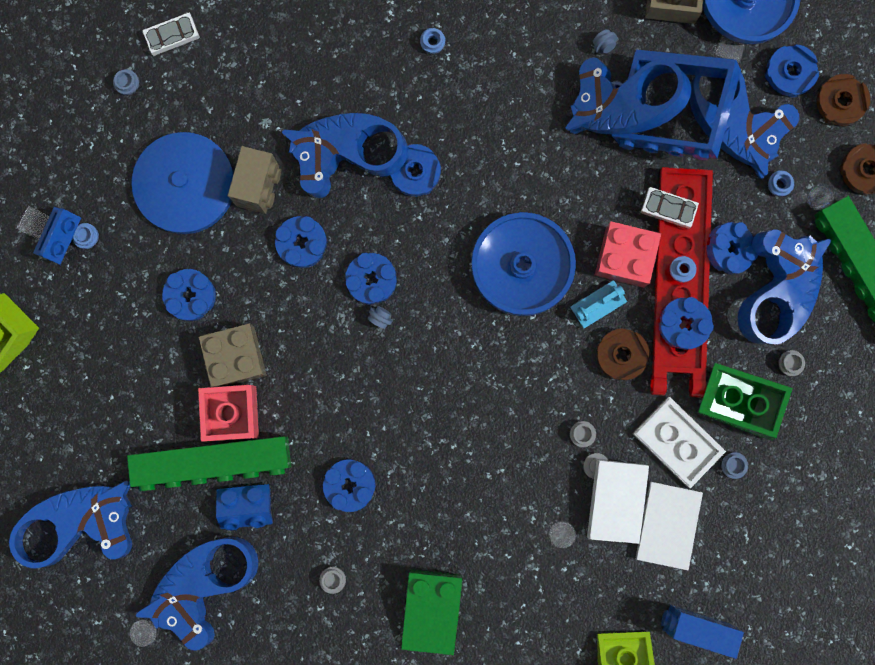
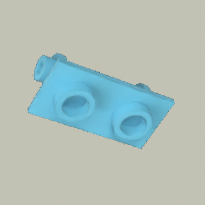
[570,280,627,328]

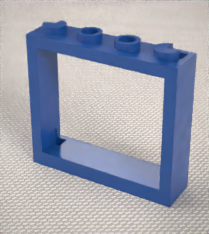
[612,50,741,160]

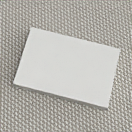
[632,397,726,489]
[587,460,649,544]
[635,482,703,570]

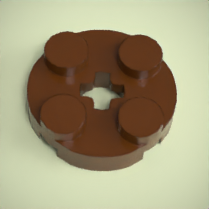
[816,74,870,126]
[840,143,875,196]
[596,328,649,381]

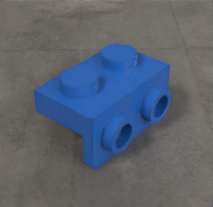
[33,207,81,264]
[216,484,273,530]

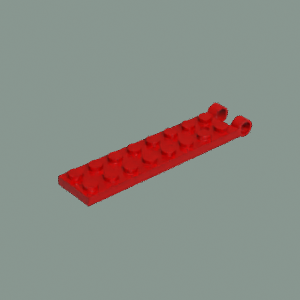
[650,167,713,398]

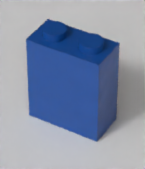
[661,605,744,659]

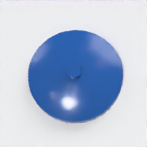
[702,0,800,44]
[132,132,234,234]
[472,212,576,316]

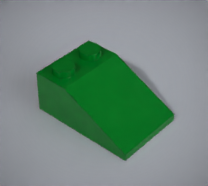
[698,363,793,441]
[401,569,462,655]

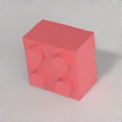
[595,221,661,288]
[198,385,259,441]

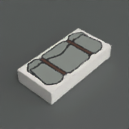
[142,12,200,56]
[640,187,699,229]

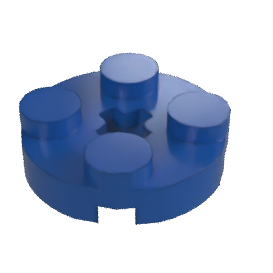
[765,45,819,98]
[390,144,441,197]
[275,216,327,268]
[707,222,758,274]
[345,253,397,305]
[162,269,216,321]
[659,297,714,350]
[323,459,376,512]

